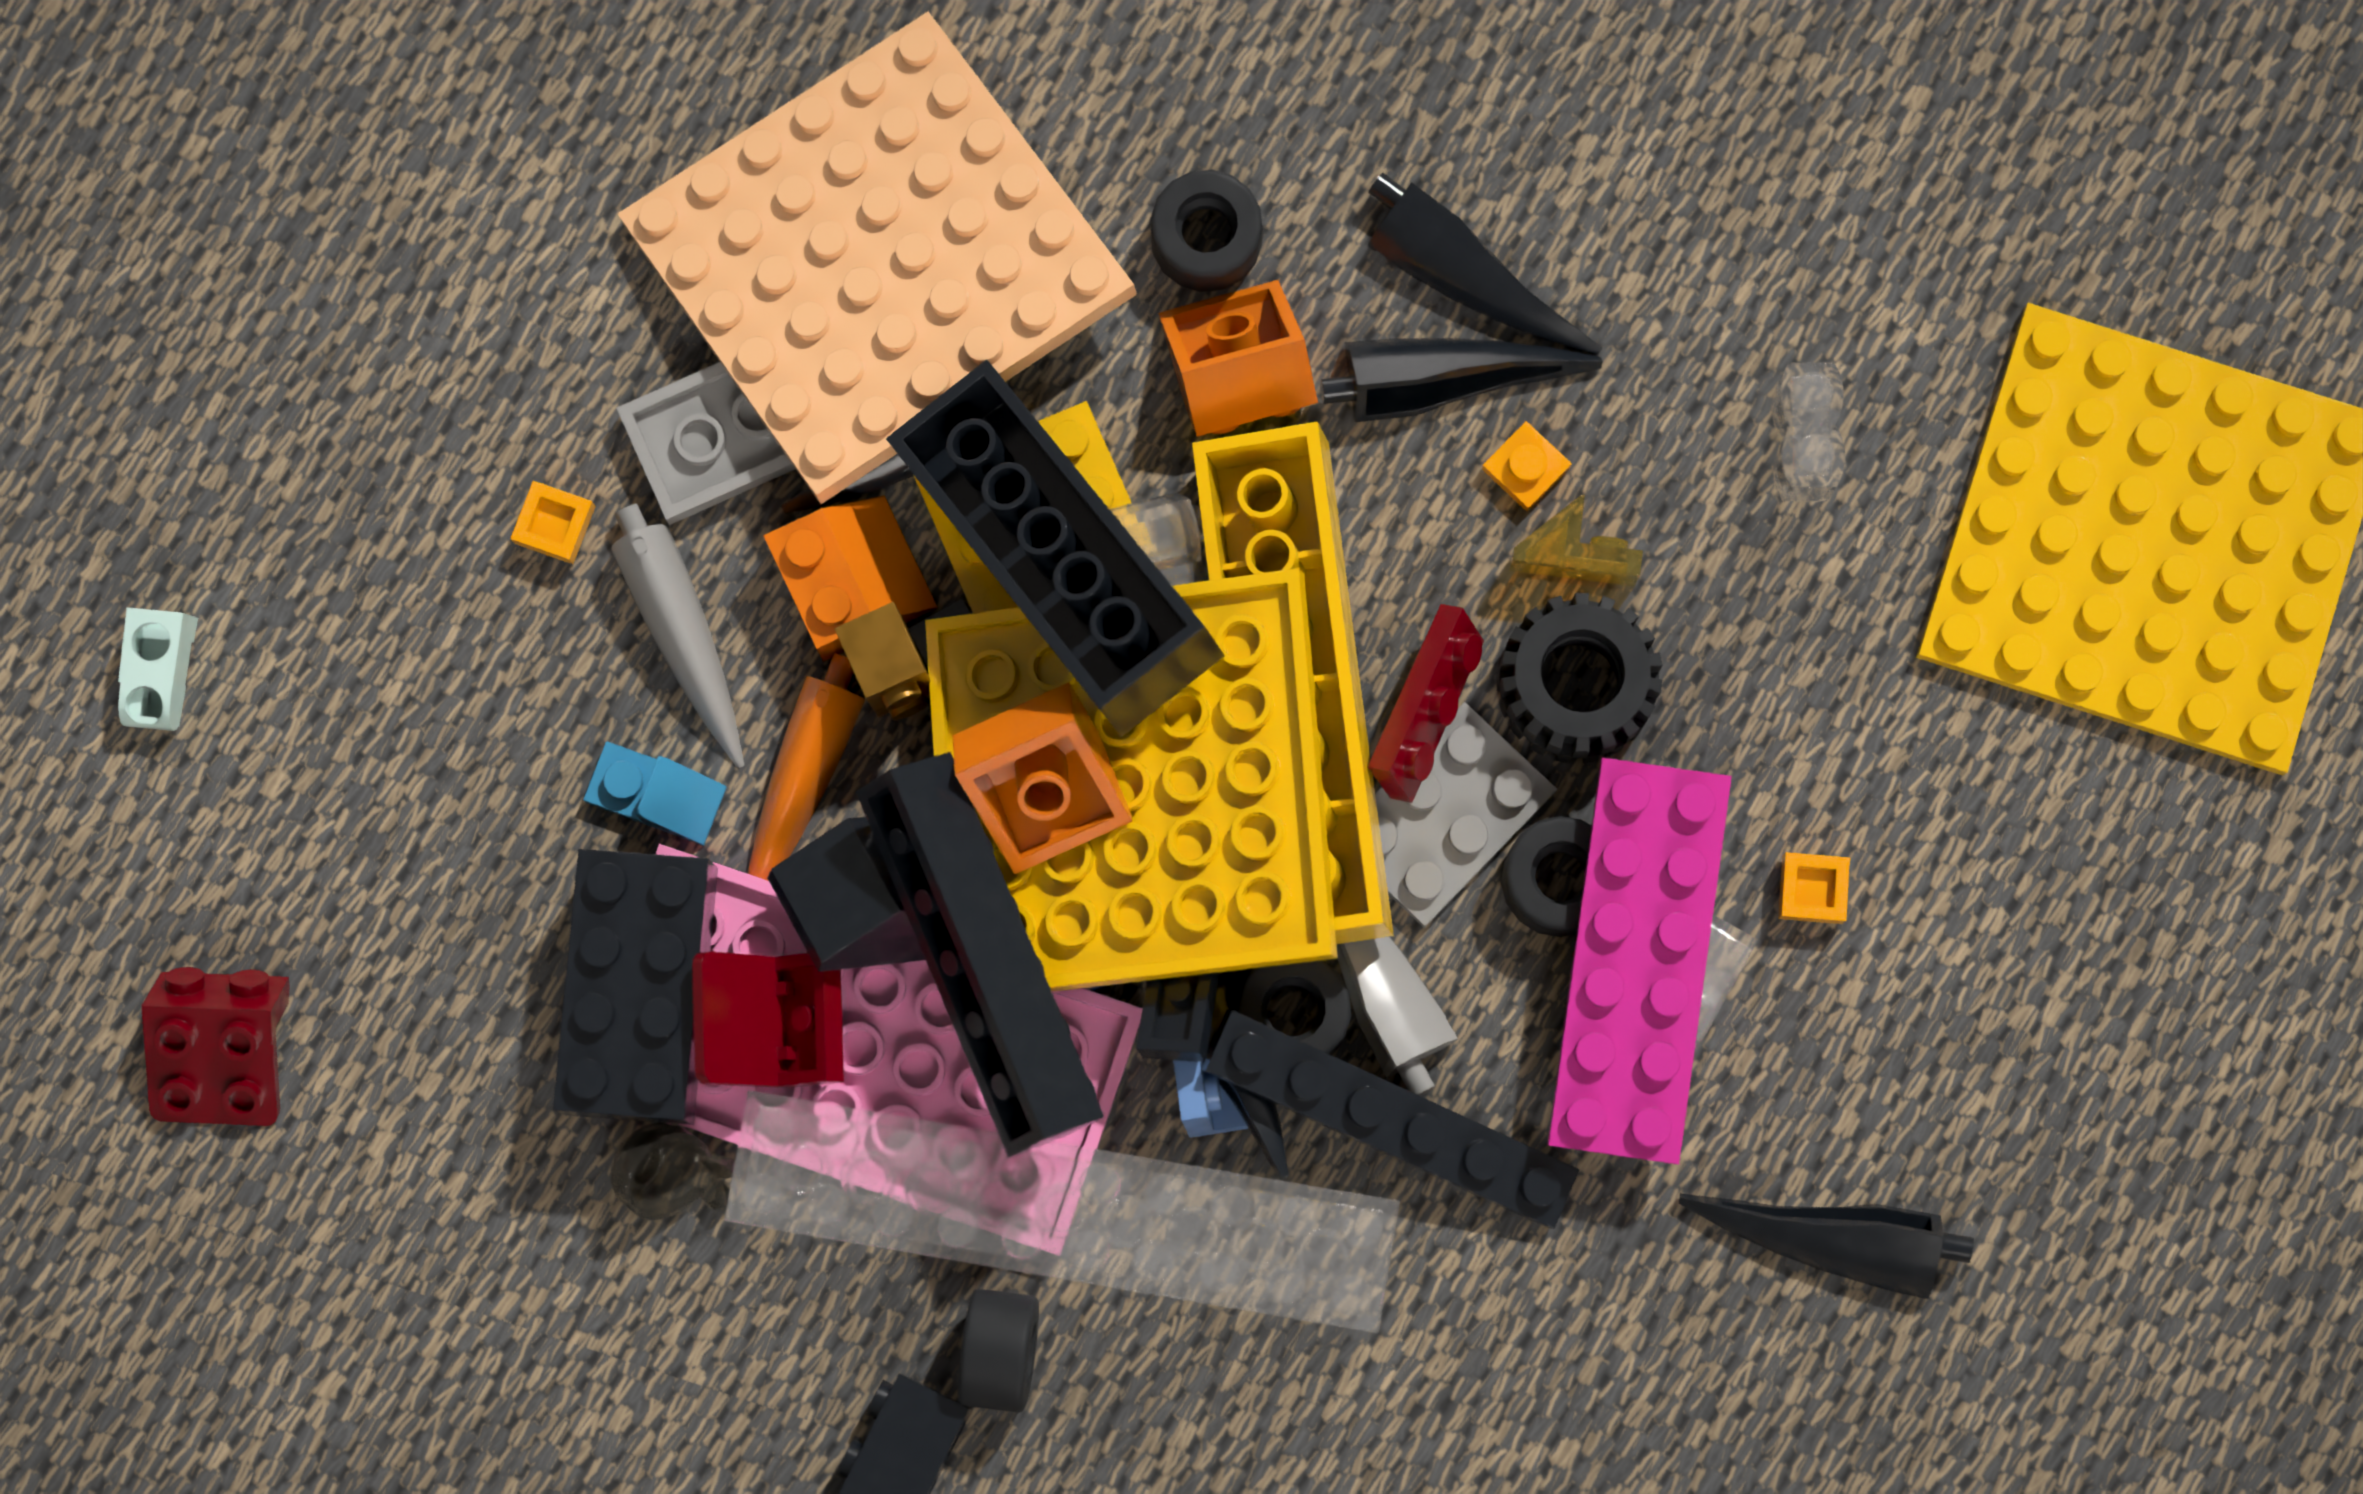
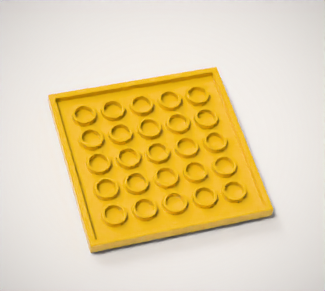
[1916,303,2363,776]
[925,568,1337,992]

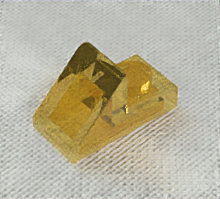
[1509,494,1643,587]

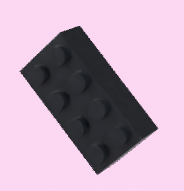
[553,849,718,1125]

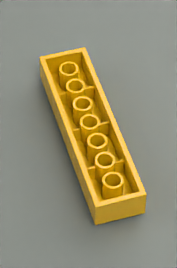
[1192,422,1394,944]

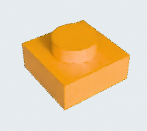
[1482,421,1572,511]
[510,481,596,564]
[1778,852,1850,924]

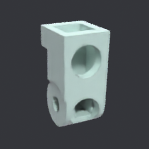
[118,607,198,731]

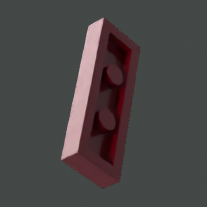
[1367,604,1484,803]

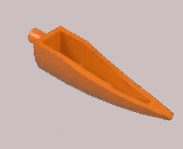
[747,653,865,881]

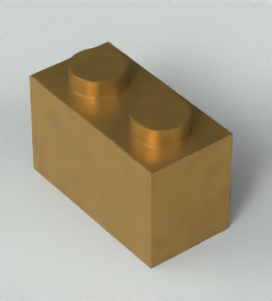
[834,601,930,720]

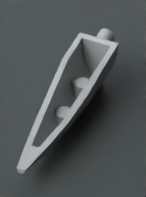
[611,504,745,768]
[1336,937,1458,1096]

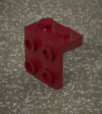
[692,951,844,1088]
[141,967,290,1126]

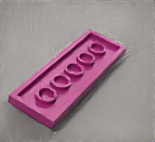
[1547,757,1732,1165]

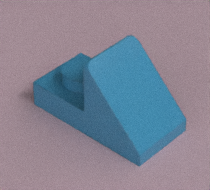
[583,741,727,846]

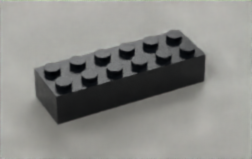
[886,359,1225,737]

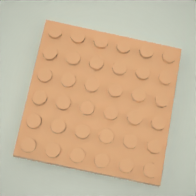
[618,11,1137,504]

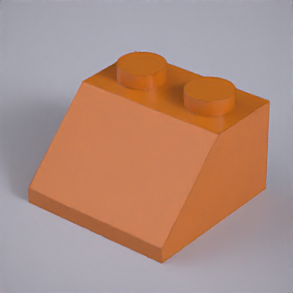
[1158,280,1318,437]
[763,496,938,662]
[953,682,1132,874]

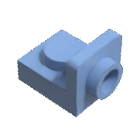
[1173,1060,1249,1138]

